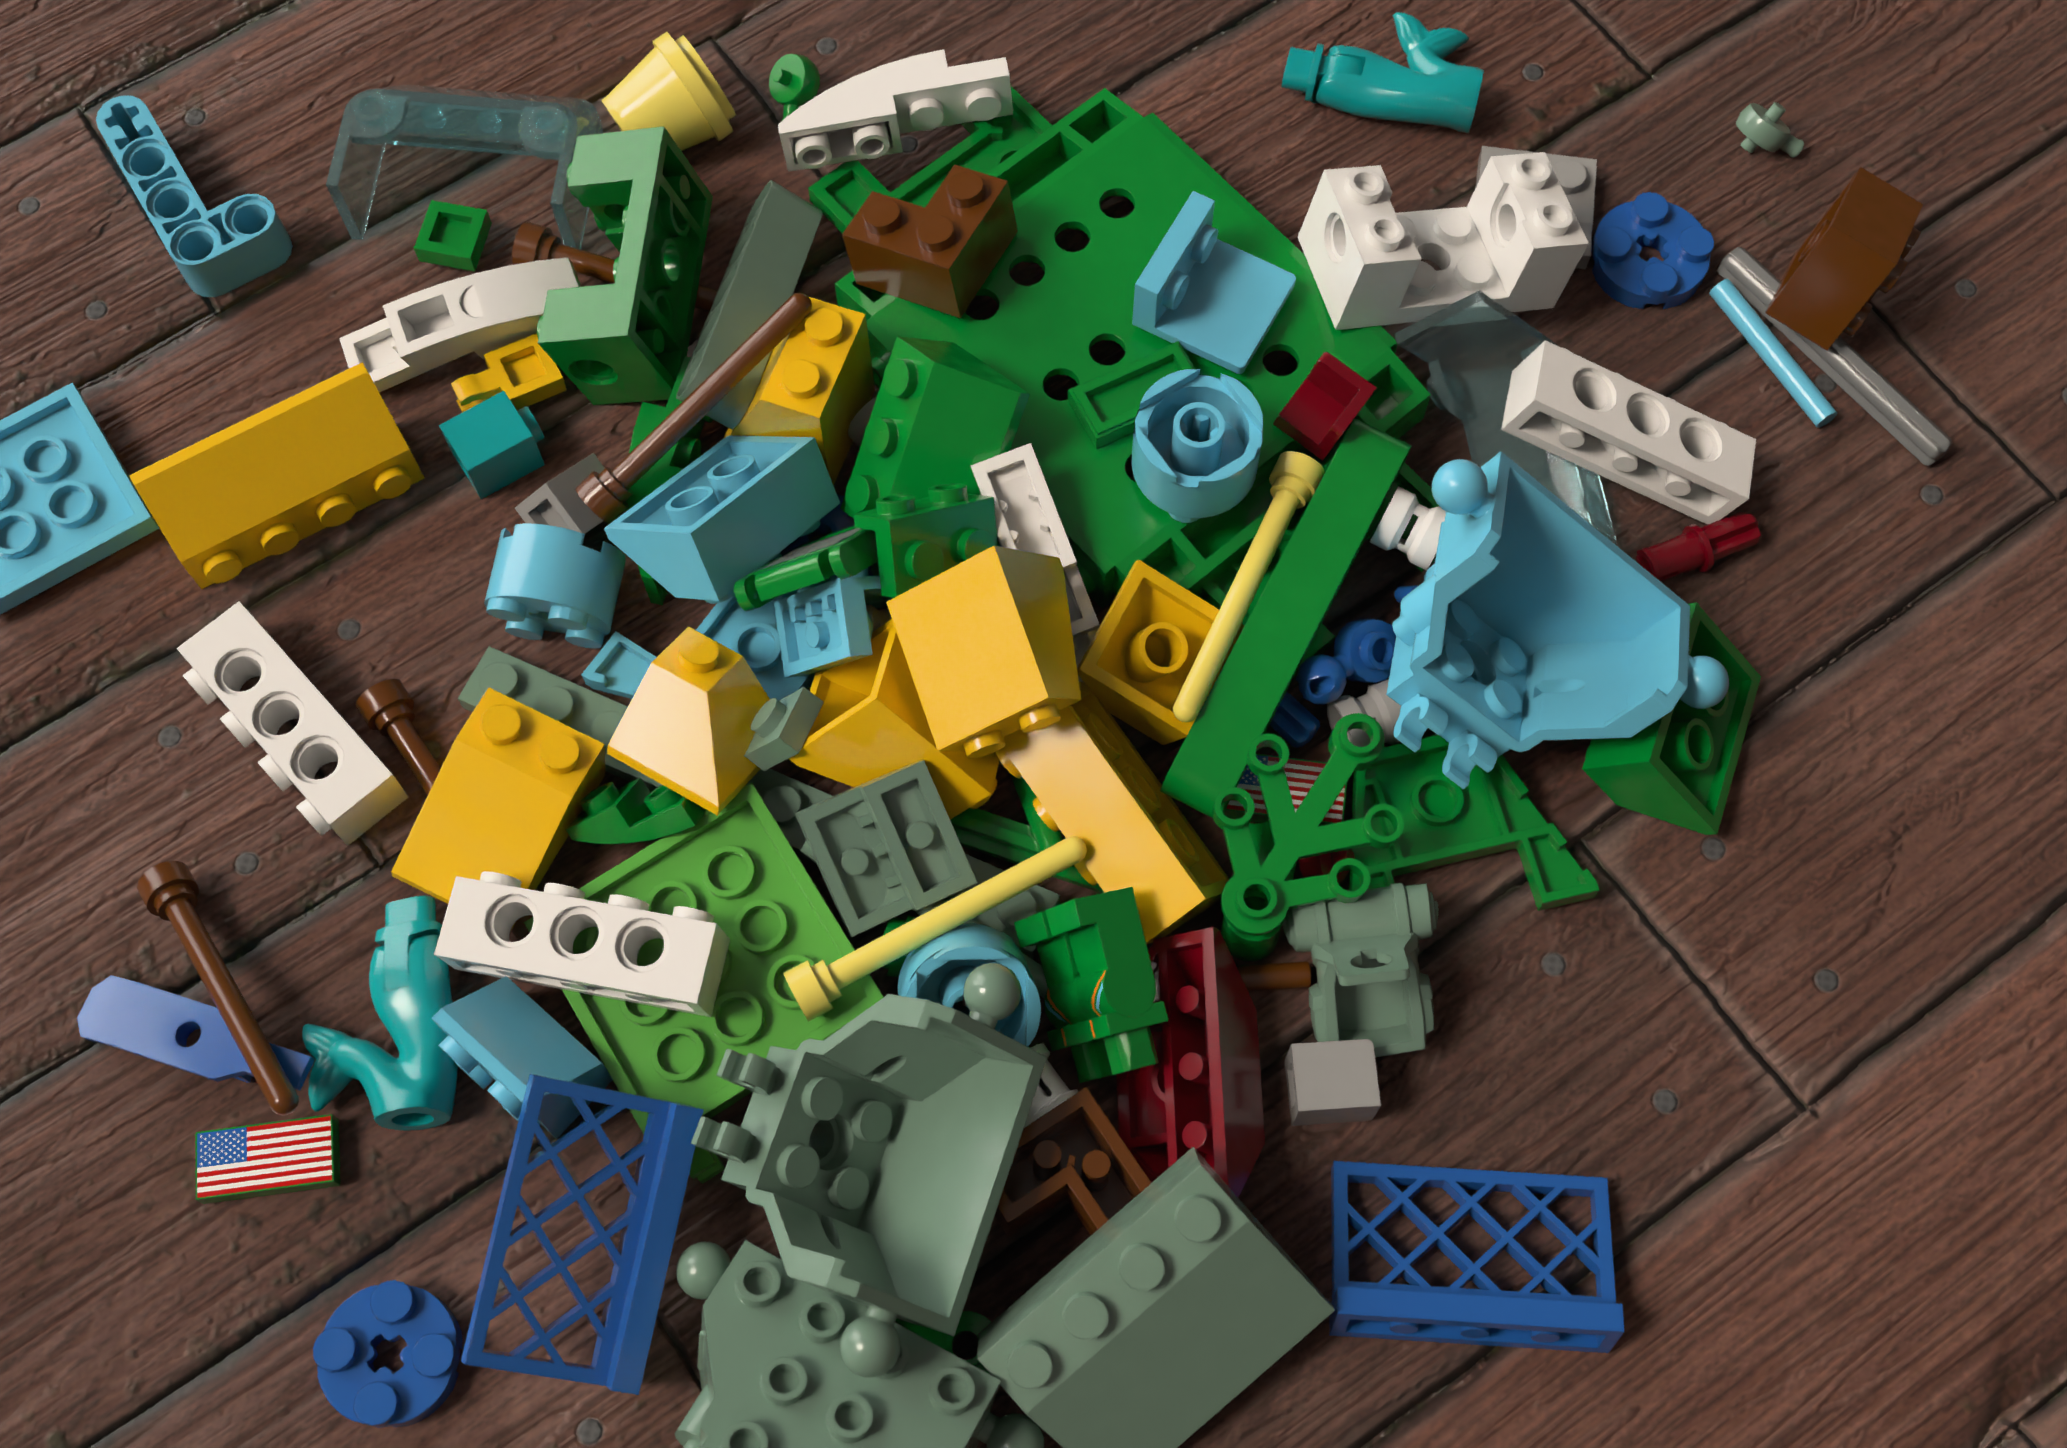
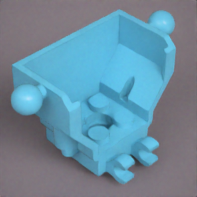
[1386,451,1729,789]

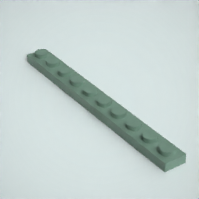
[458,646,1060,959]

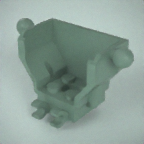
[691,963,1047,1378]
[675,1240,1044,1448]

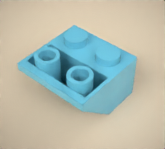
[431,976,613,1139]

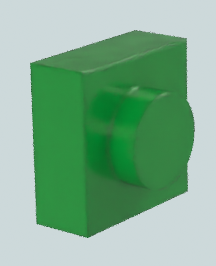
[414,200,492,272]

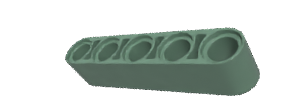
[676,180,823,429]

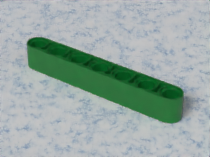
[1160,418,1412,818]

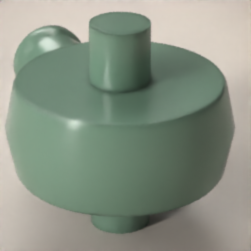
[1736,102,1804,158]

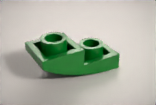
[566,777,706,844]

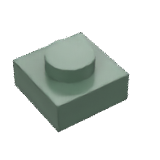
[744,687,824,771]

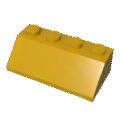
[129,362,424,590]
[996,682,1229,945]

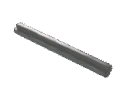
[1718,247,1952,466]

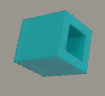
[439,390,545,499]

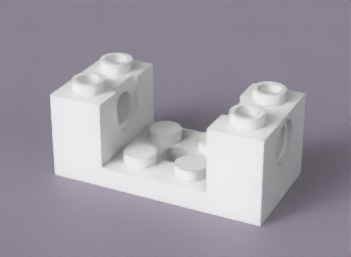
[1298,152,1589,330]

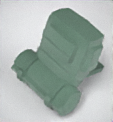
[1283,883,1439,1057]

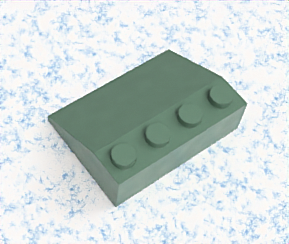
[978,1147,1335,1448]

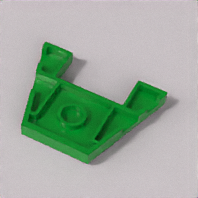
[1349,735,1599,911]

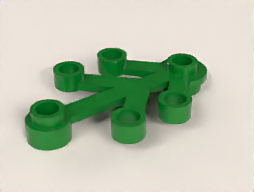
[1212,713,1405,936]

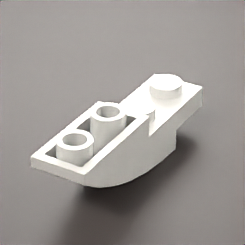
[778,49,1013,172]
[339,257,581,392]

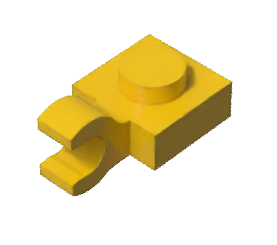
[451,333,566,413]

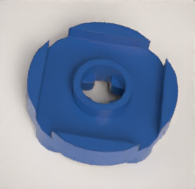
[1591,192,1714,309]
[313,1280,463,1428]

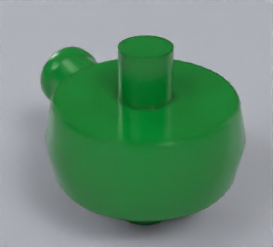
[769,54,820,122]

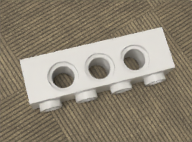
[1501,340,1756,525]
[176,601,409,846]
[434,871,730,1017]

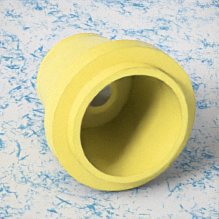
[601,32,736,151]

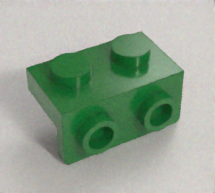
[854,483,998,598]

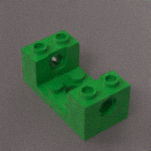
[537,126,713,405]

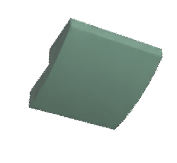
[795,760,977,937]

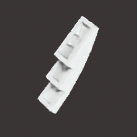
[971,443,1100,682]

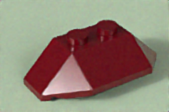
[1116,927,1265,1197]

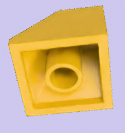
[1077,560,1244,745]
[607,626,770,816]

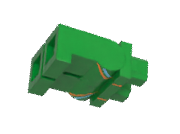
[1014,887,1169,1083]

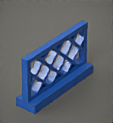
[461,1074,704,1395]
[1329,1161,1624,1353]

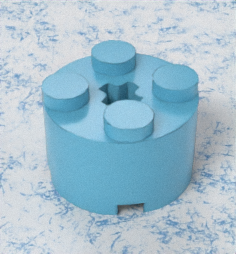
[1132,369,1263,523]
[484,523,626,649]
[898,923,1041,1047]

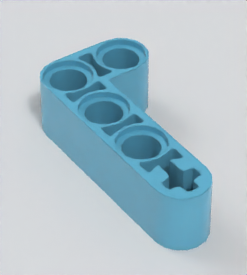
[96,95,293,297]

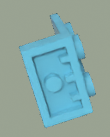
[1132,191,1296,374]
[774,568,893,678]

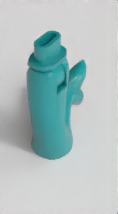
[1281,12,1484,133]
[302,896,458,1130]

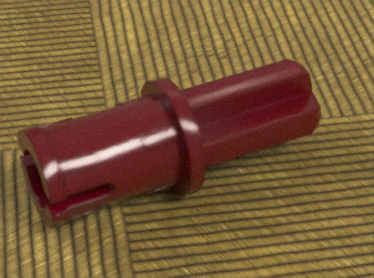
[1635,512,1761,582]

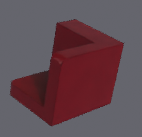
[1273,352,1377,461]

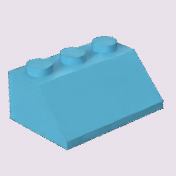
[604,435,840,604]

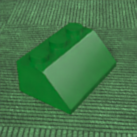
[840,336,1030,519]
[1582,602,1761,835]

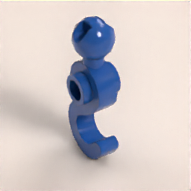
[1296,585,1418,705]

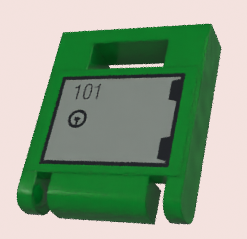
[734,525,878,611]

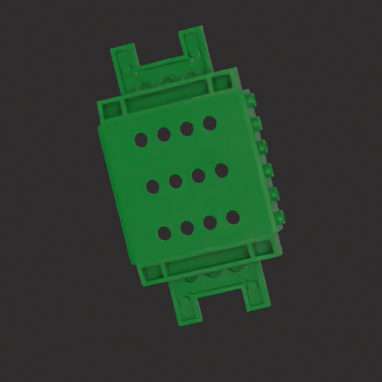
[808,86,1440,679]

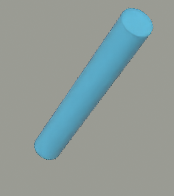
[1709,279,1837,428]

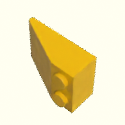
[391,687,605,931]

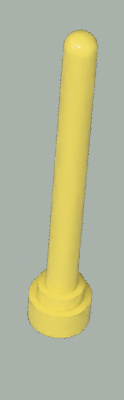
[1173,451,1325,722]
[783,836,1087,1021]

